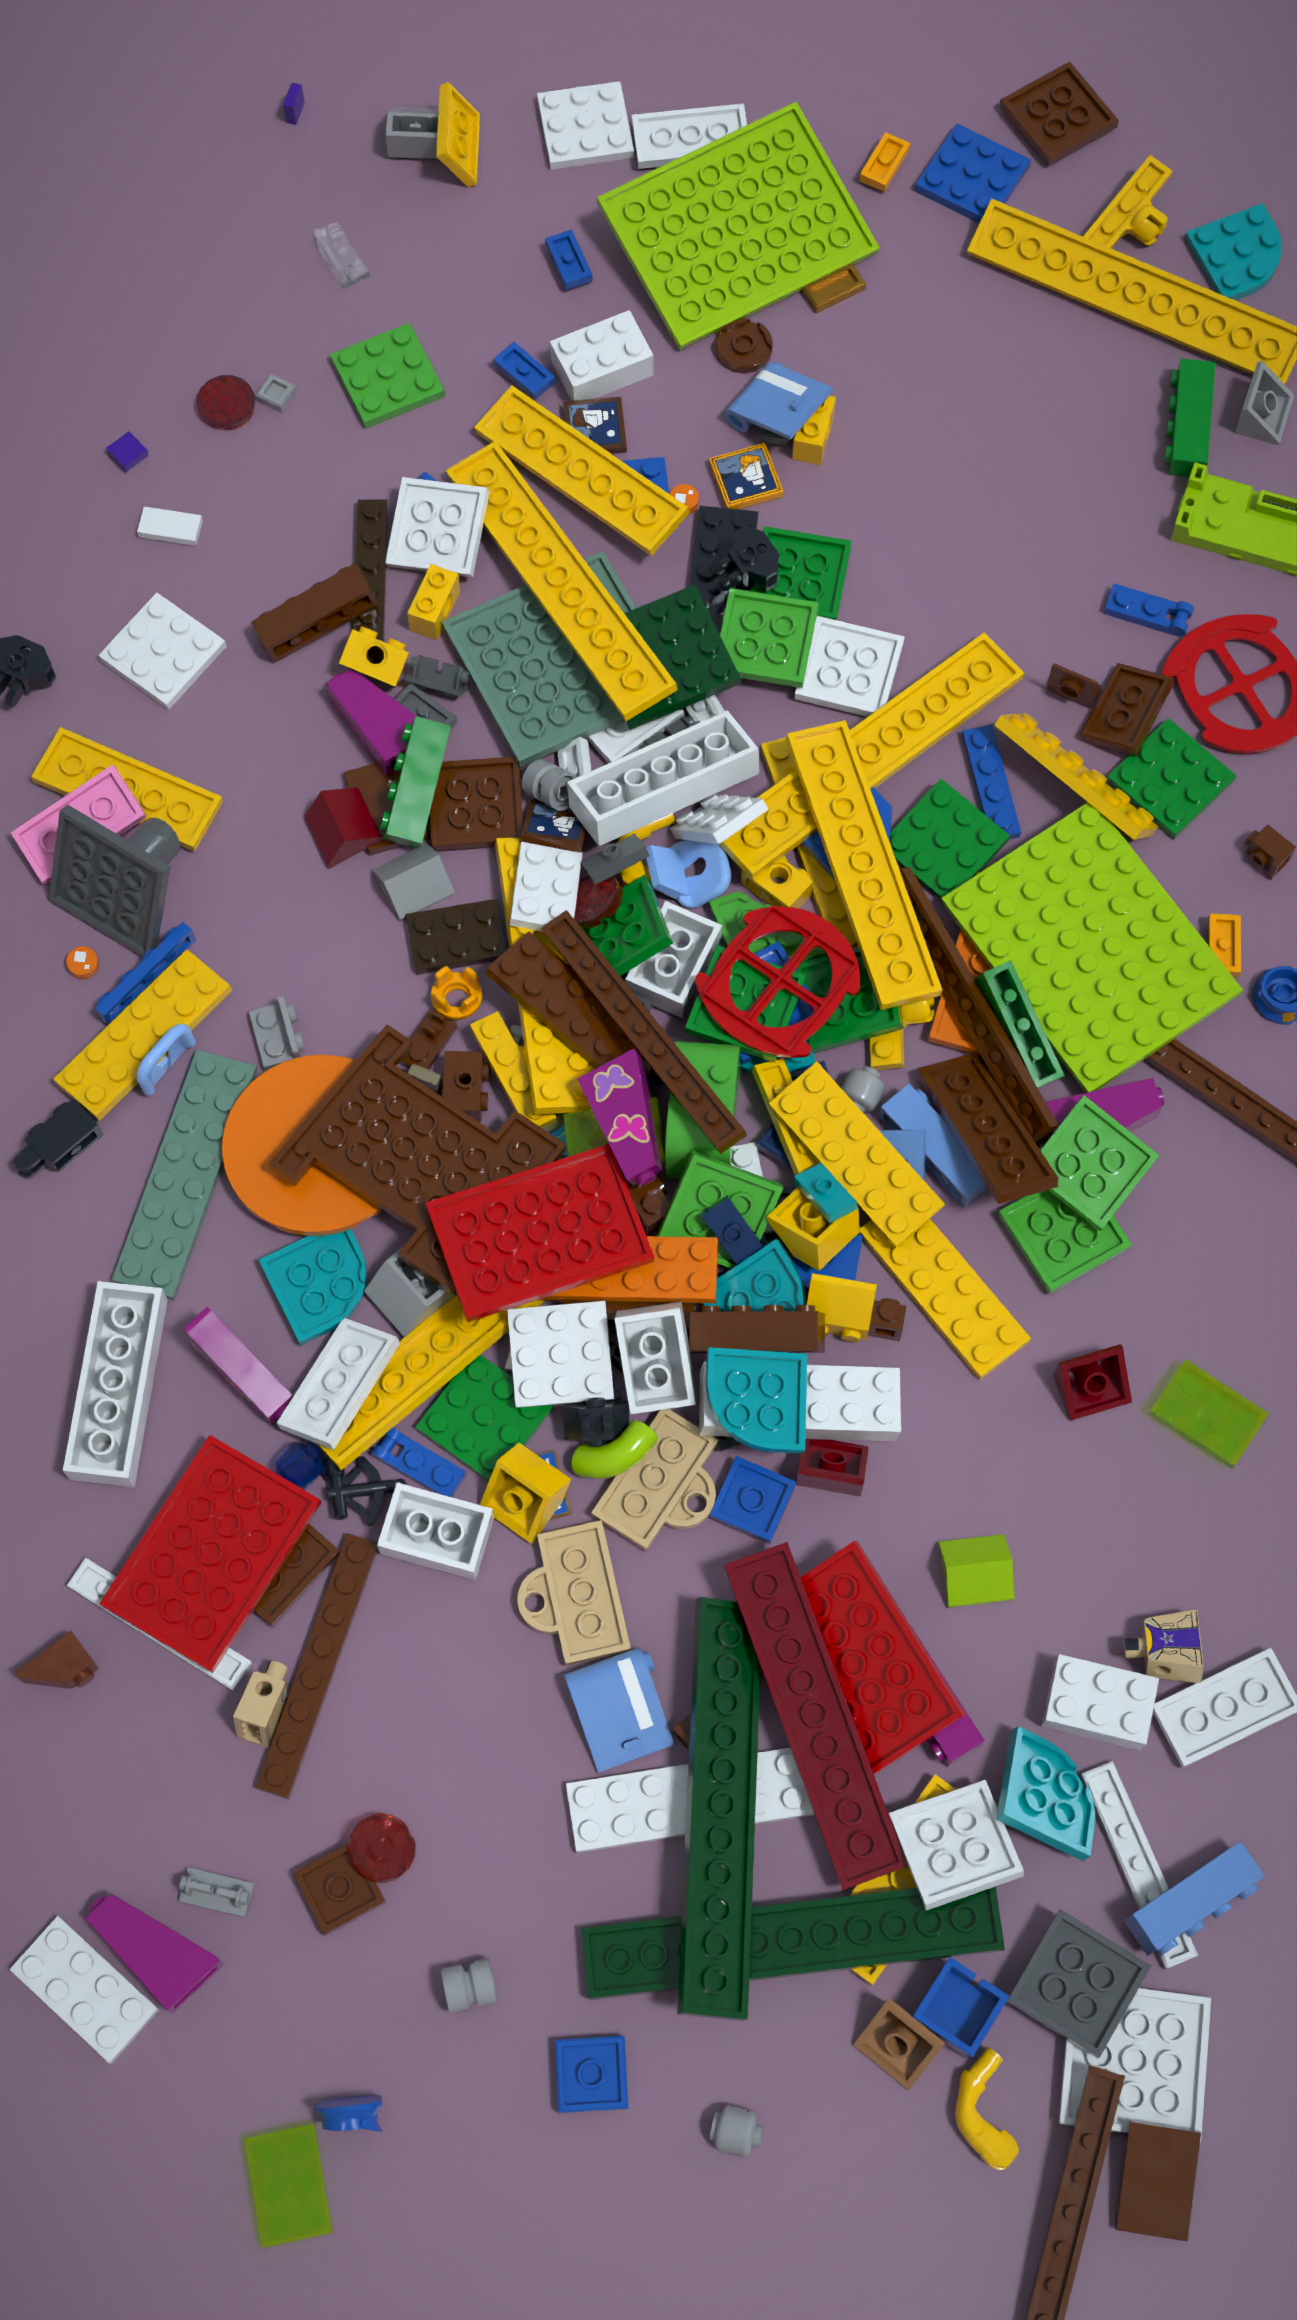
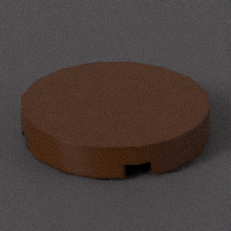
[715,318,773,374]

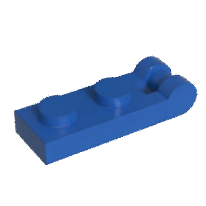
[1104,583,1194,637]
[371,1428,467,1497]

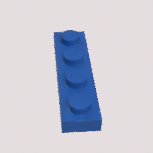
[962,725,1021,840]
[95,922,196,1026]

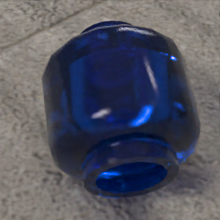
[275,1442,324,1490]

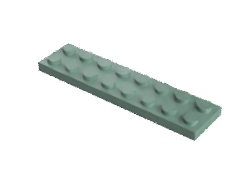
[112,1049,258,1301]

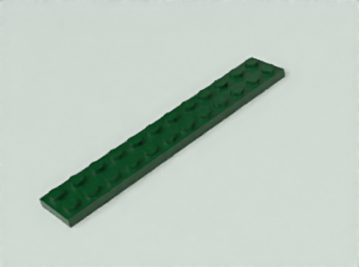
[677,1597,761,2021]
[582,1886,1005,2000]

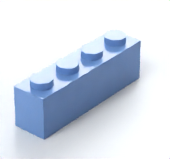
[879,1084,988,1208]
[1123,1841,1265,1956]

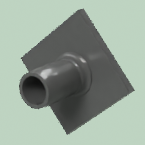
[49,804,180,957]

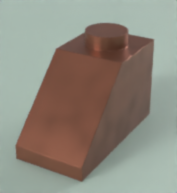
[15,1631,99,1689]

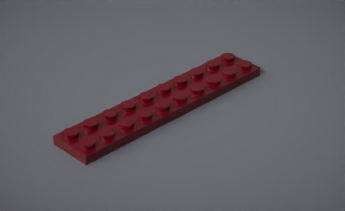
[724,1542,908,1891]

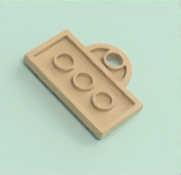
[591,1409,718,1551]
[518,1520,631,1666]

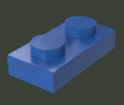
[545,229,593,290]
[493,342,555,401]

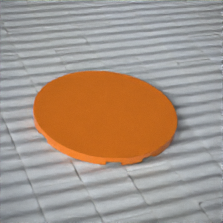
[222,1055,383,1236]

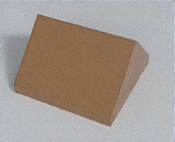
[854,1998,945,2090]

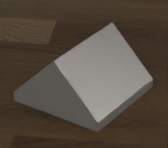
[1235,361,1295,444]
[372,843,455,922]

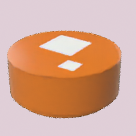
[670,484,699,514]
[66,946,99,979]

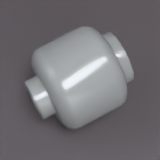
[840,1066,885,1113]
[710,2105,764,2157]

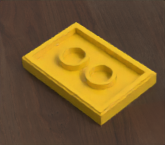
[436,82,480,188]

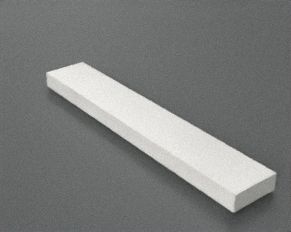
[67,1558,252,1692]
[1080,1761,1198,1969]

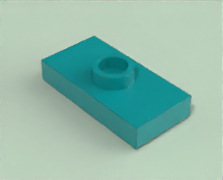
[794,1163,857,1223]

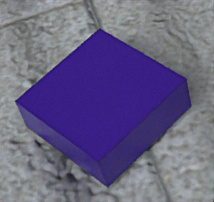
[283,82,305,125]
[106,431,149,472]

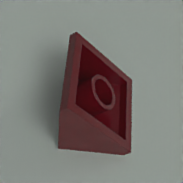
[304,787,383,868]
[1053,1344,1132,1421]
[796,1439,869,1497]

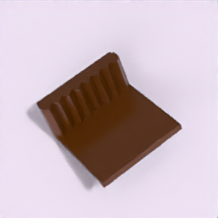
[1046,663,1101,708]

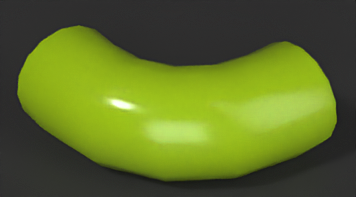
[572,1420,658,1479]

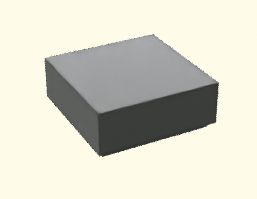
[256,373,297,413]

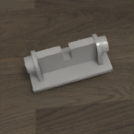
[179,1867,255,1917]

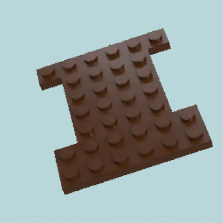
[269,1024,566,1294]

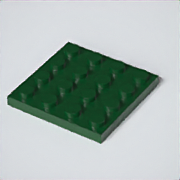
[624,584,742,730]

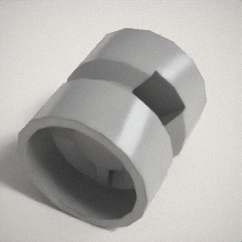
[522,759,577,811]
[441,1958,498,2014]

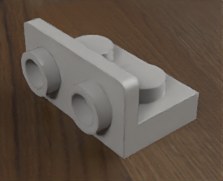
[249,995,305,1071]

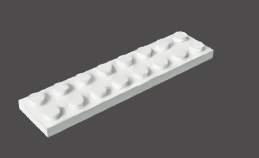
[566,1748,814,1853]

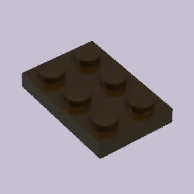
[406,899,507,975]

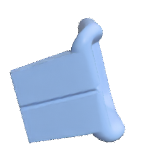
[646,840,731,908]
[136,1024,196,1096]

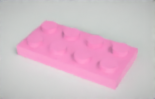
[11,765,147,885]

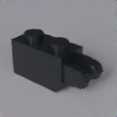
[13,1098,103,1179]

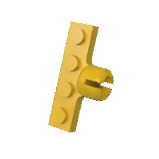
[1083,155,1173,249]
[870,997,935,1071]
[470,1011,557,1128]
[751,1058,820,1175]

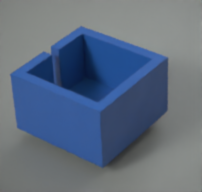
[912,1957,1010,2060]

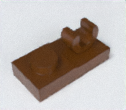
[399,1009,458,1070]

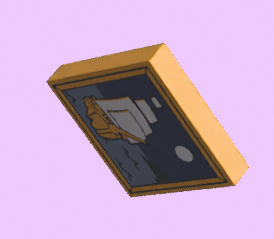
[709,443,784,509]

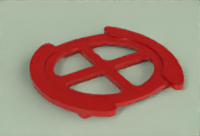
[1161,614,1297,753]
[695,905,860,1058]

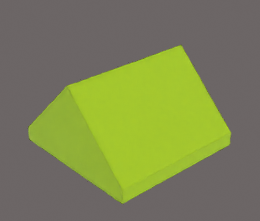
[938,1534,1014,1608]

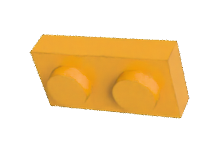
[859,132,911,192]
[1208,913,1241,977]

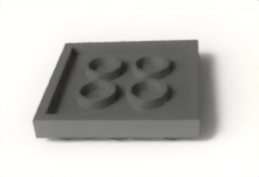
[1007,1909,1151,2059]

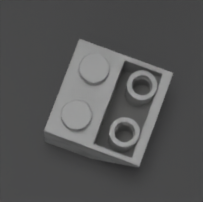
[385,106,439,159]
[364,1248,454,1337]

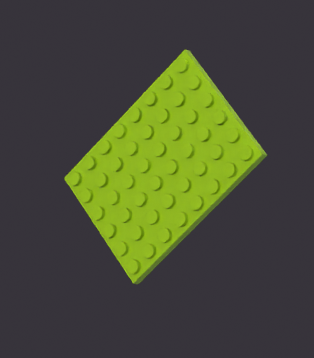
[596,101,880,350]
[941,802,1243,1093]

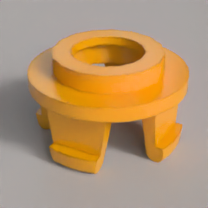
[431,966,483,1019]

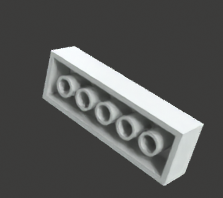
[567,710,759,846]
[63,1281,168,1488]
[699,1361,901,1442]

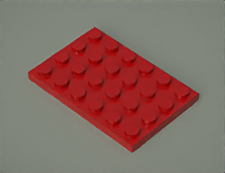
[426,1144,654,1323]
[99,1435,322,1674]
[801,1541,966,1775]

